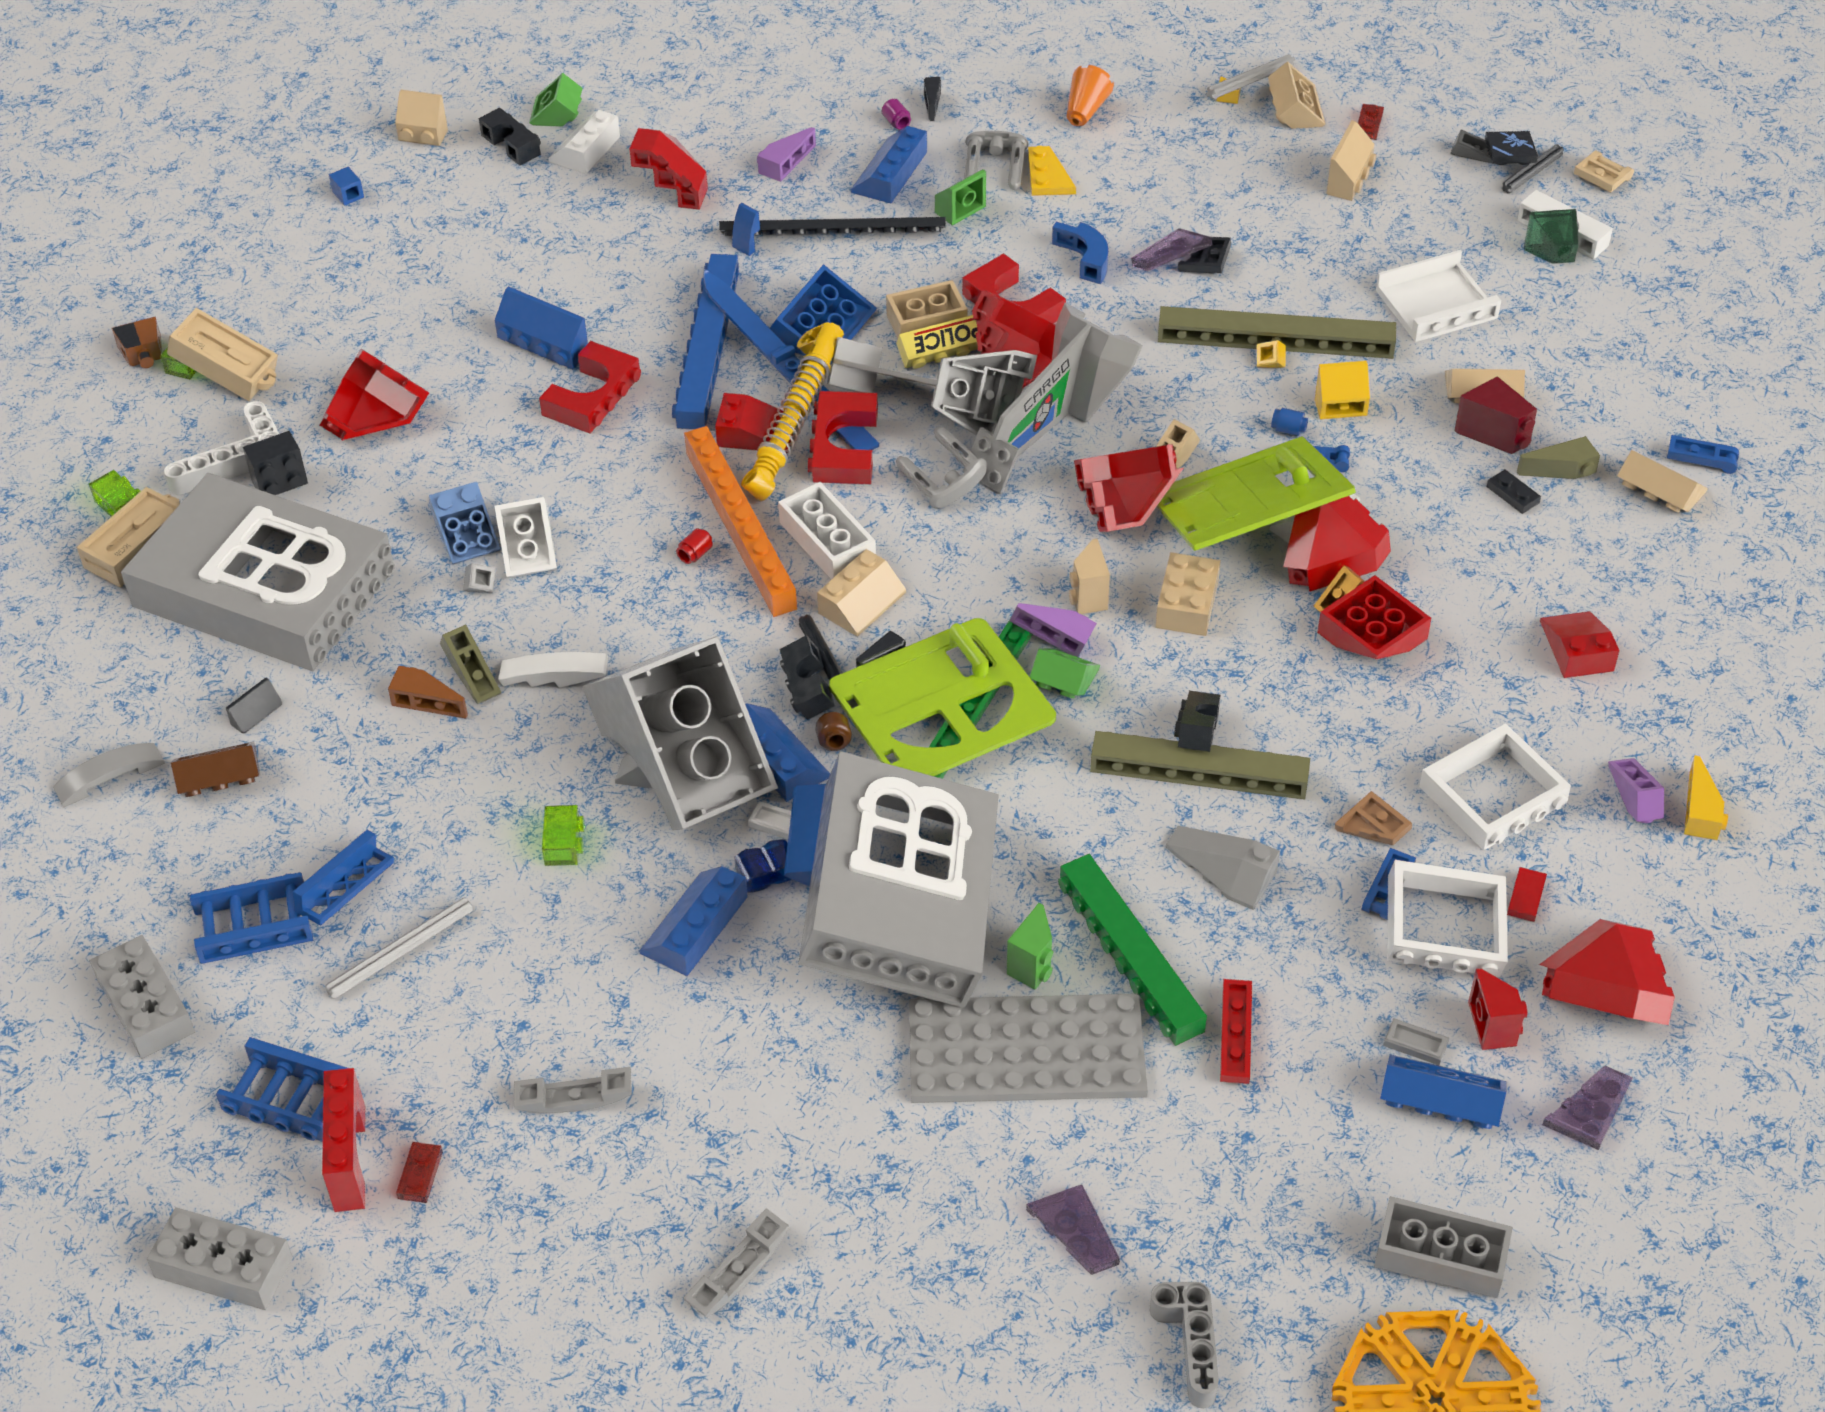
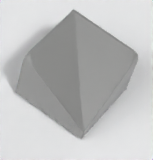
[463,563,496,593]

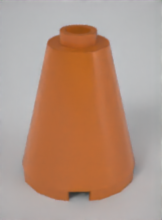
[1066,65,1114,126]

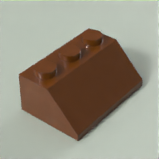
[170,741,260,797]

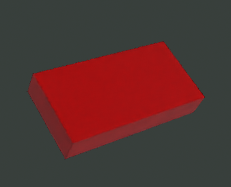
[1507,867,1547,922]

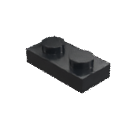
[1486,469,1541,514]

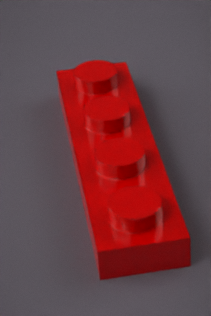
[1220,979,1252,1084]

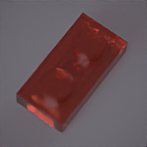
[1358,104,1384,140]
[396,1142,443,1203]

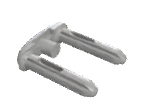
[964,131,1029,190]
[896,426,987,508]

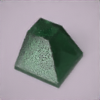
[1523,209,1579,264]

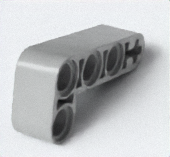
[1149,1282,1219,1409]

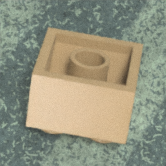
[395,90,448,146]
[1069,538,1110,614]

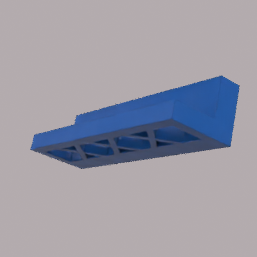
[293,829,394,926]

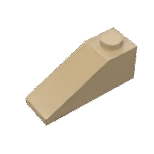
[1156,419,1200,468]

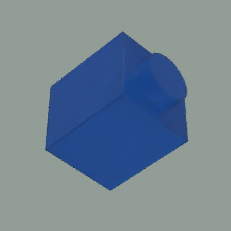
[329,166,364,206]

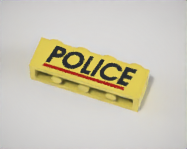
[896,315,978,369]

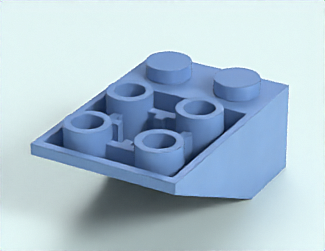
[429,481,501,565]

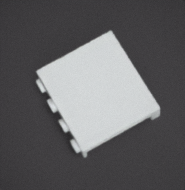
[1376,250,1501,342]

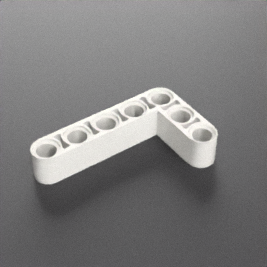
[164,401,279,495]

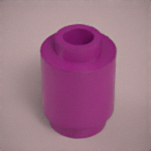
[881,98,911,130]

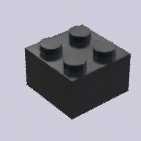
[243,431,308,495]

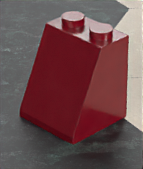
[1454,376,1537,454]

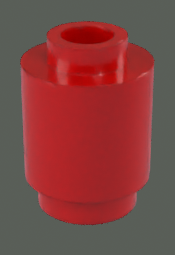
[676,528,713,564]

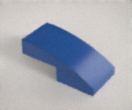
[732,203,760,256]

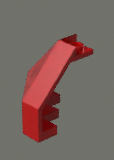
[629,128,708,210]
[972,290,1055,388]
[319,349,429,440]
[1074,444,1184,532]
[1283,496,1391,592]
[1539,919,1675,1026]

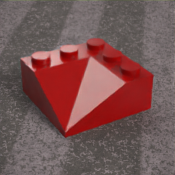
[1317,575,1432,659]

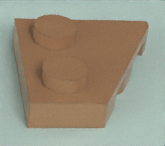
[1335,791,1412,845]

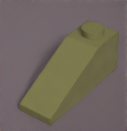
[1517,436,1600,479]
[440,624,501,704]

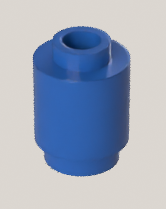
[1271,407,1308,436]

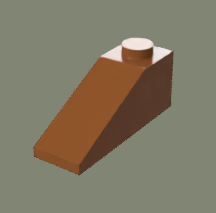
[388,666,468,719]

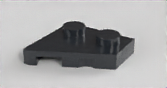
[1178,237,1231,274]

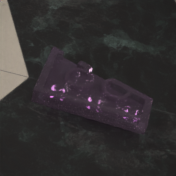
[1131,228,1212,271]
[1542,1066,1633,1150]
[1026,1184,1120,1275]

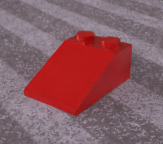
[715,393,794,453]
[1540,611,1620,678]

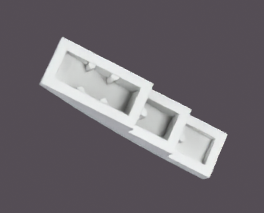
[498,652,608,688]

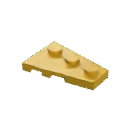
[1028,146,1076,196]

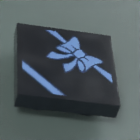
[1485,131,1538,165]

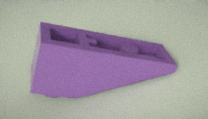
[757,127,816,182]
[1009,603,1097,657]
[1608,758,1664,823]

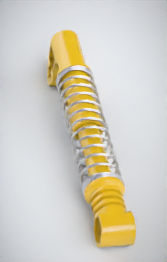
[741,322,844,502]

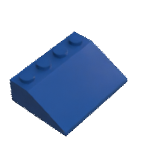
[770,264,877,365]

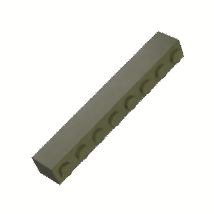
[1090,731,1311,800]

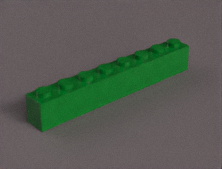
[1058,853,1207,1046]

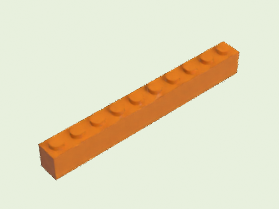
[684,426,797,617]

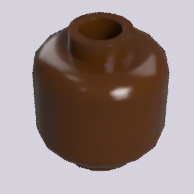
[815,712,852,751]

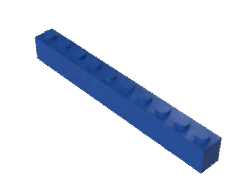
[672,254,739,429]

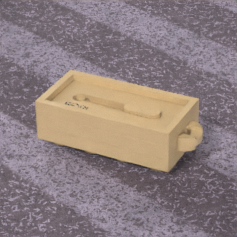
[167,308,278,401]
[76,487,180,588]

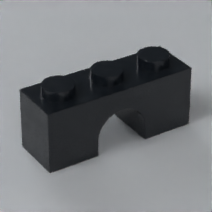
[478,107,541,166]
[780,635,835,720]
[1174,690,1221,752]

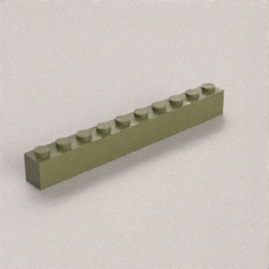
[1158,306,1396,359]

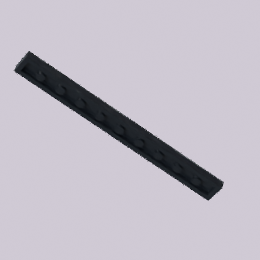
[719,217,946,236]

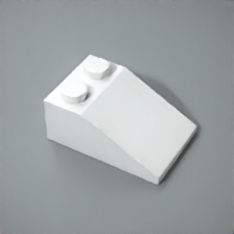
[495,497,557,578]

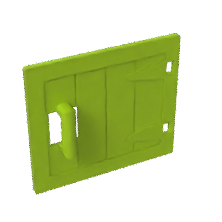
[1157,436,1356,551]

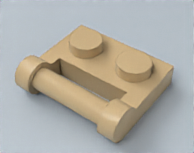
[1574,150,1634,193]

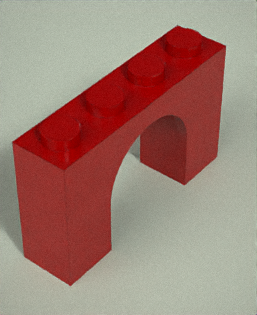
[962,253,1066,324]
[539,340,641,434]
[808,391,878,485]
[322,1068,366,1212]

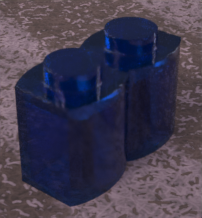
[734,839,792,893]

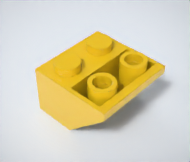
[1314,361,1370,419]

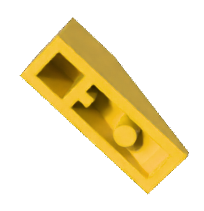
[1684,755,1728,840]

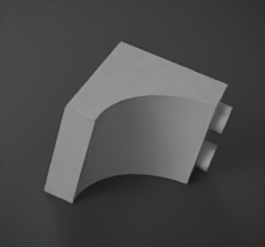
[582,636,778,831]

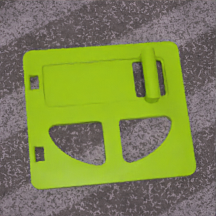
[829,618,1056,776]

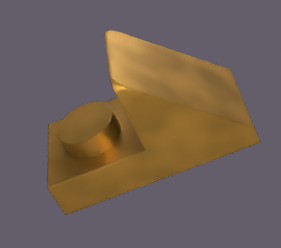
[1314,565,1365,612]

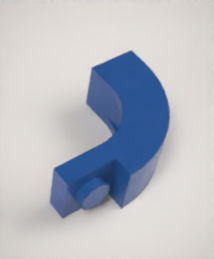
[1052,221,1109,284]

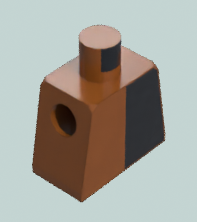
[112,316,163,368]

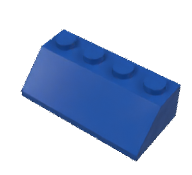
[851,126,927,204]
[494,286,588,370]
[745,703,830,802]
[784,784,826,887]
[639,866,748,976]
[1380,1054,1507,1129]

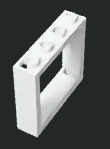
[1419,723,1571,851]
[1387,860,1508,977]

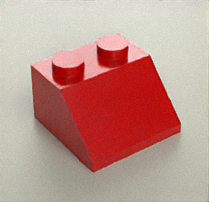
[1468,968,1528,1050]

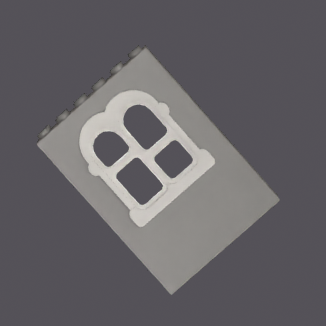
[121,473,395,671]
[798,751,999,1008]

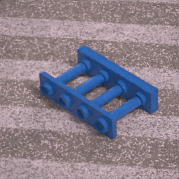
[190,872,314,964]
[216,1037,347,1142]

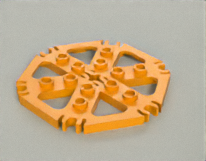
[1331,1310,1541,1412]

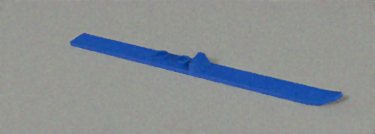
[703,269,879,450]

